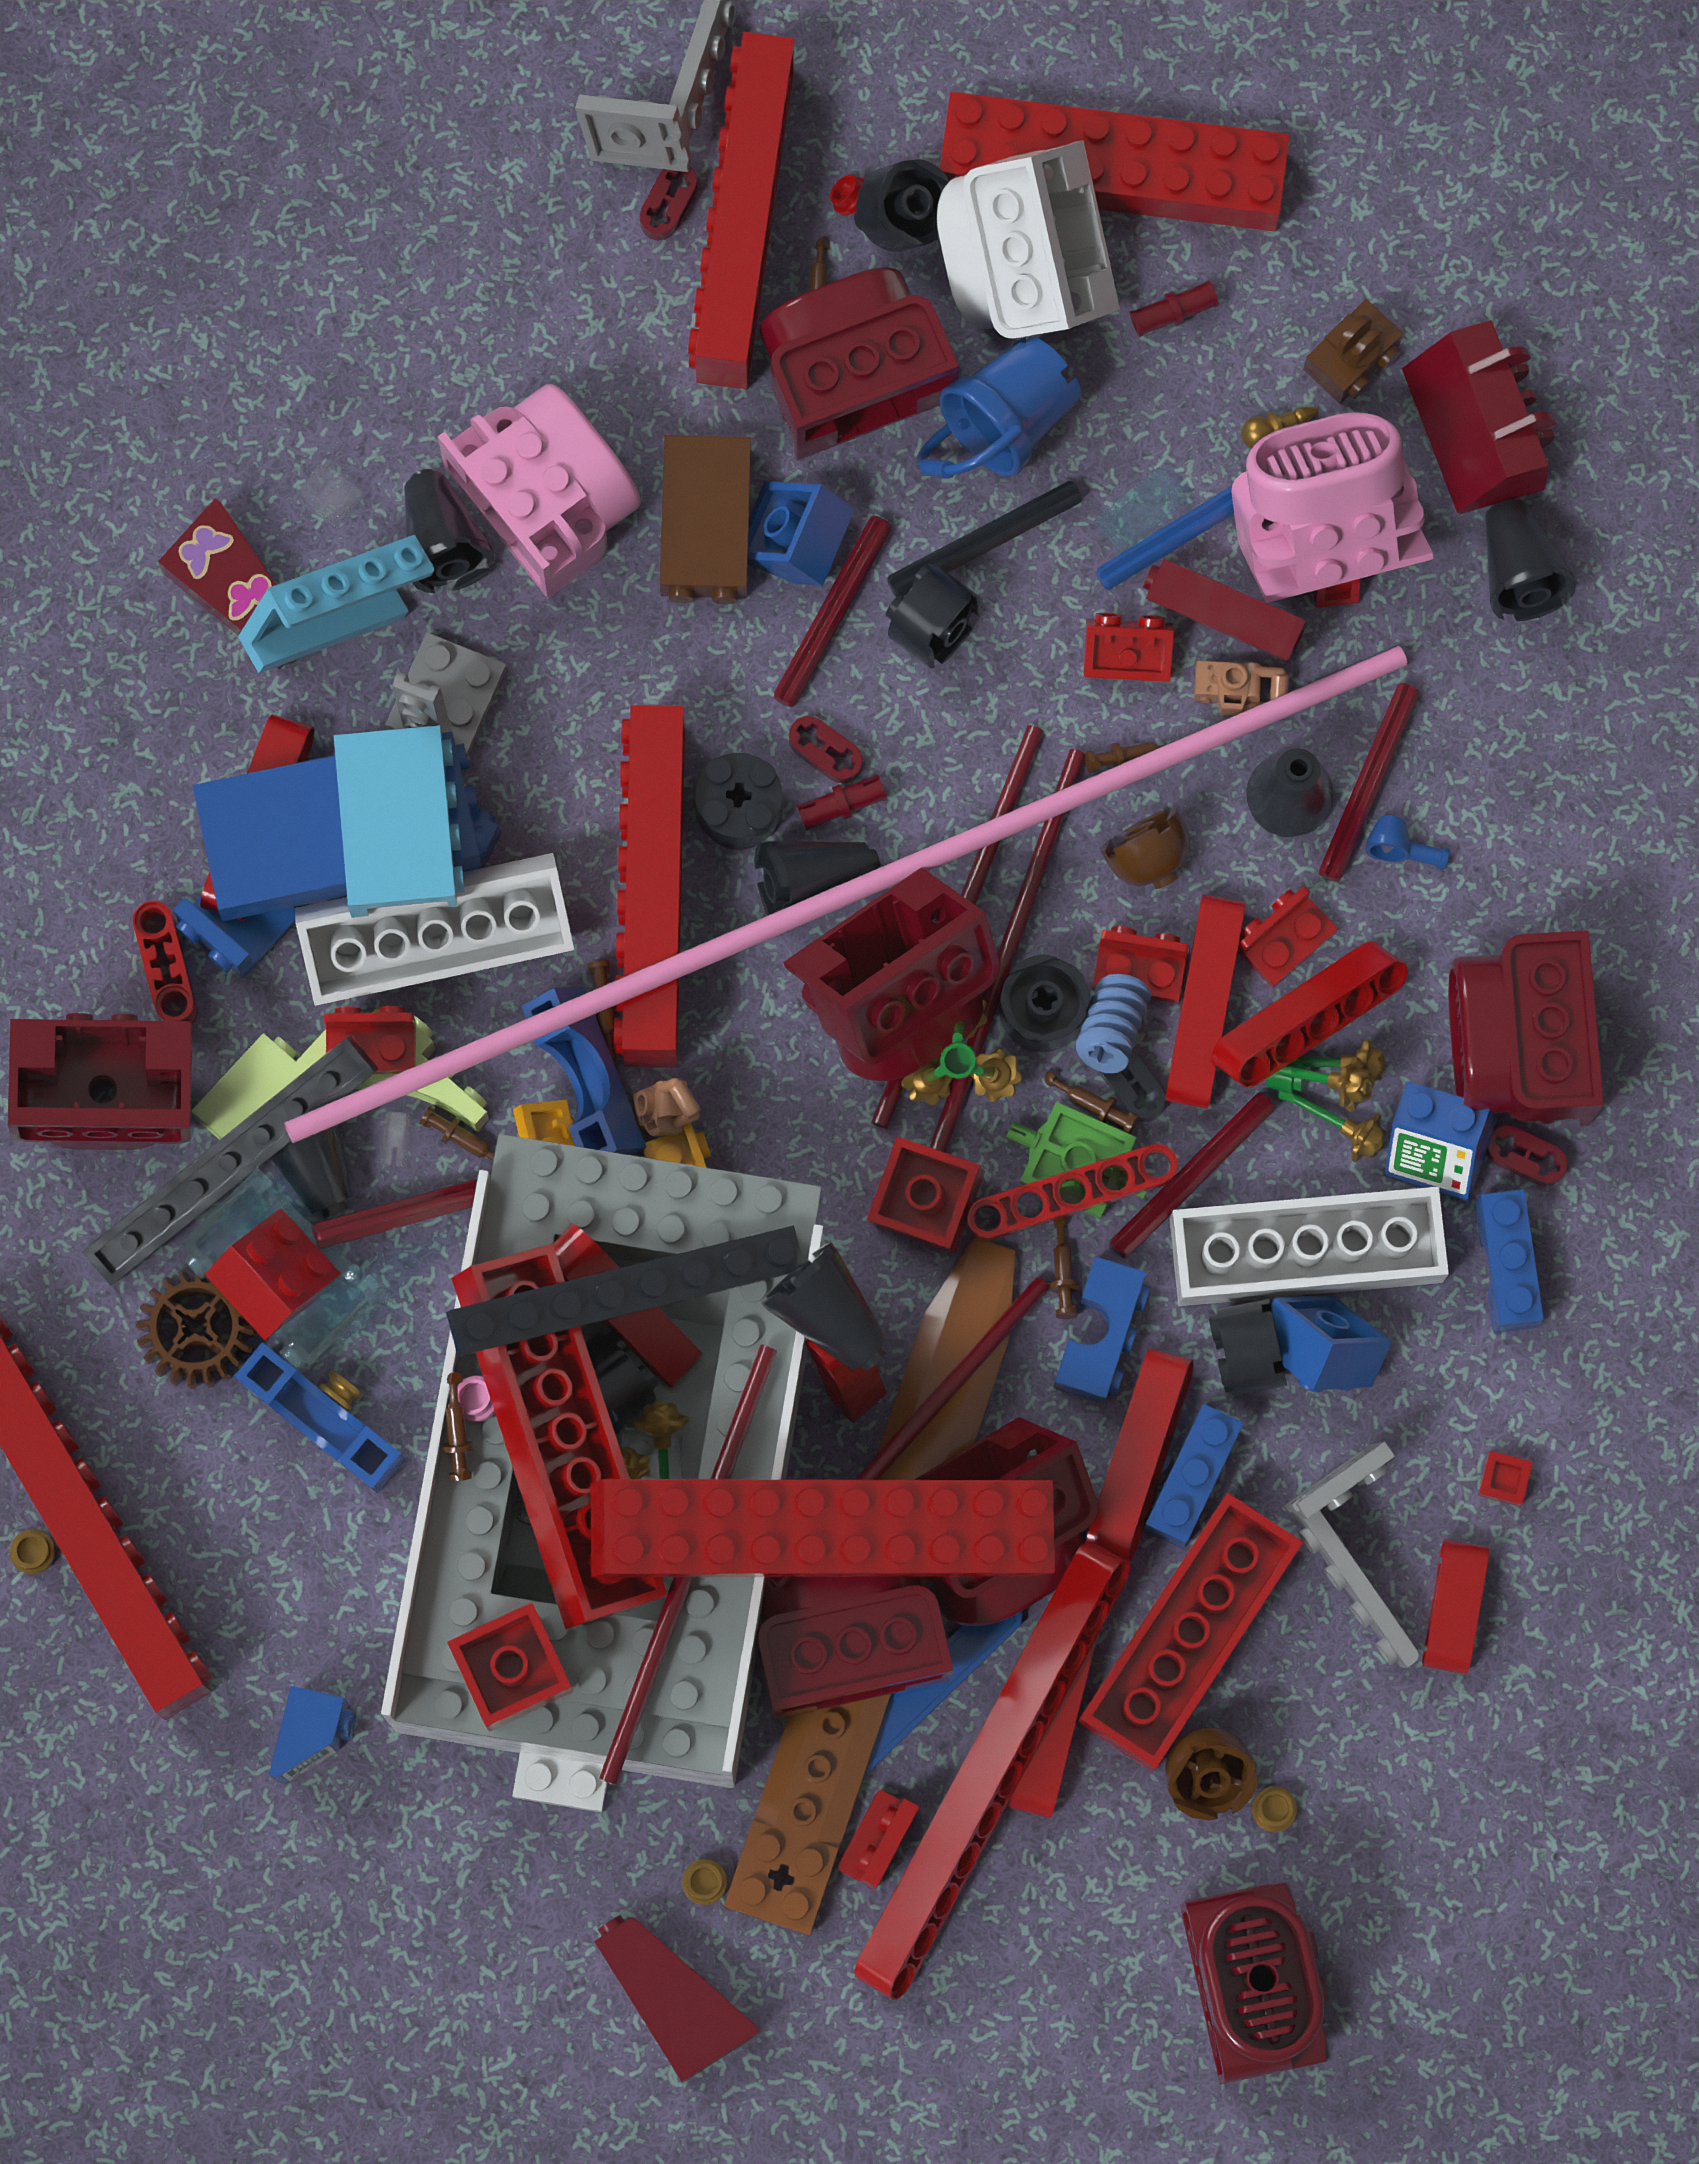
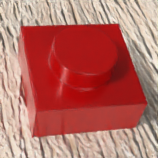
[1314,579,1360,608]
[1477,1451,1533,1507]

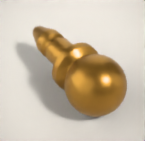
[1241,406,1318,449]

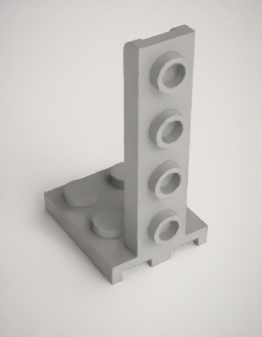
[575,0,736,172]
[385,632,507,757]
[1283,1442,1419,1668]

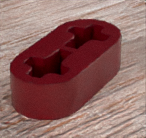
[639,166,697,241]
[789,716,862,784]
[1486,1125,1568,1187]

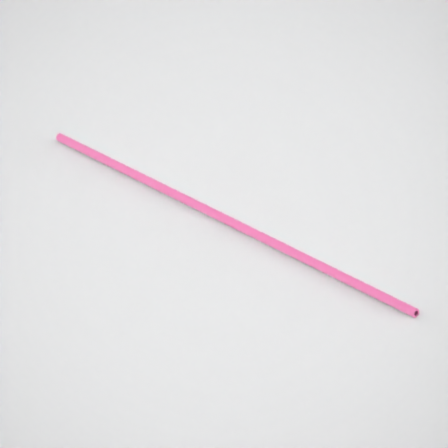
[284,646,1407,1143]

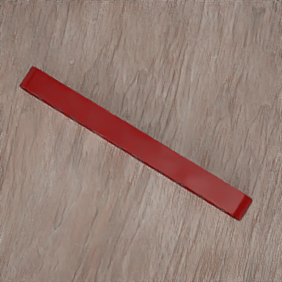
[854,1541,1130,2000]

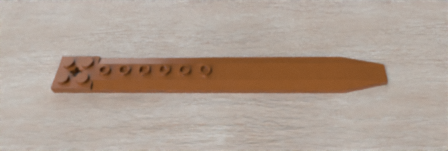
[724,1237,1016,1937]

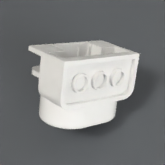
[937,140,1120,338]

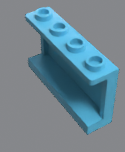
[238,534,434,673]
[334,725,465,918]

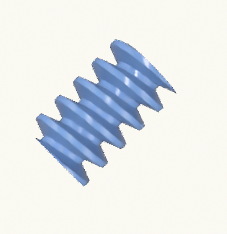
[1076,974,1151,1073]

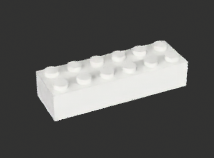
[295,853,574,1006]
[1169,1187,1449,1306]

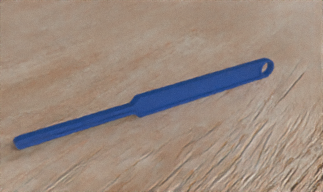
[864,1454,1171,1777]

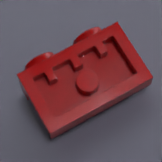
[1083,612,1174,682]
[1237,886,1338,989]
[1092,926,1189,1004]
[324,1006,416,1074]
[838,1790,919,1891]

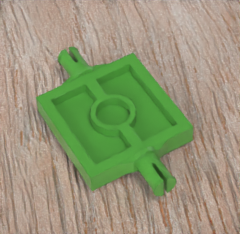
[1006,1102,1146,1220]

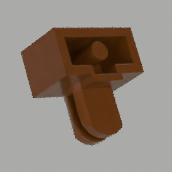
[1303,299,1403,404]

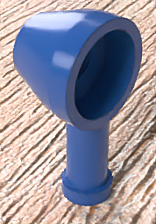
[1366,815,1449,870]

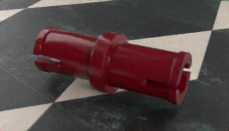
[1129,280,1219,337]
[796,774,888,831]

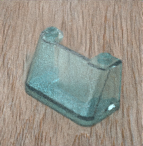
[182,1168,389,1370]

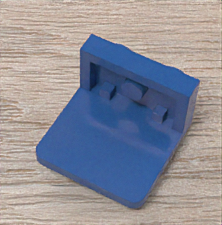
[173,896,296,979]

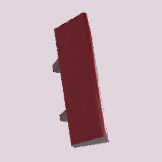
[1401,320,1557,514]

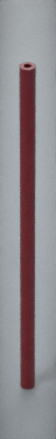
[871,725,1044,1129]
[930,749,1085,1153]
[765,1277,1049,1591]
[599,1345,777,1785]

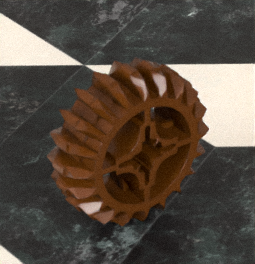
[136,1268,257,1389]

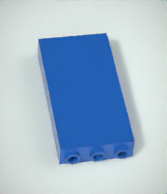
[192,731,487,922]

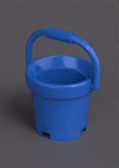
[916,336,1082,479]

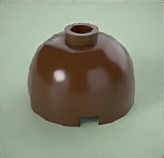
[1100,808,1190,889]
[1165,1727,1258,1821]

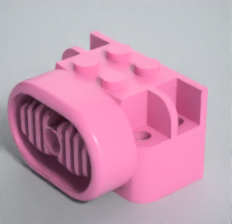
[438,384,641,599]
[1232,412,1433,603]

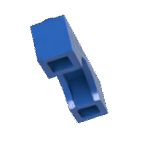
[521,987,647,1156]
[234,1342,406,1494]

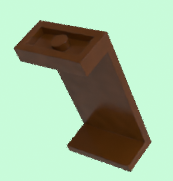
[660,435,751,604]

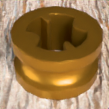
[318,1370,363,1412]

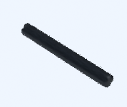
[887,481,1082,597]

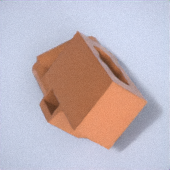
[1194,661,1289,716]
[633,1078,701,1136]

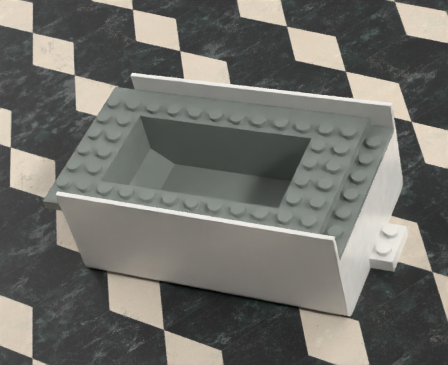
[381,1134,823,1813]

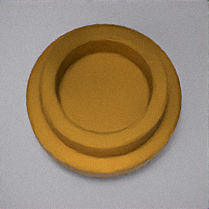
[9,1529,55,1575]
[1251,1787,1297,1832]
[682,1859,727,1905]

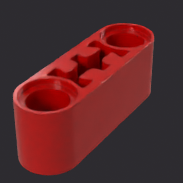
[133,901,198,1025]
[1422,1539,1489,1675]

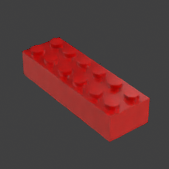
[1077,1492,1303,1773]

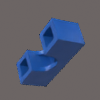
[1475,1189,1544,1333]
[1053,1256,1150,1404]
[1143,1403,1243,1549]

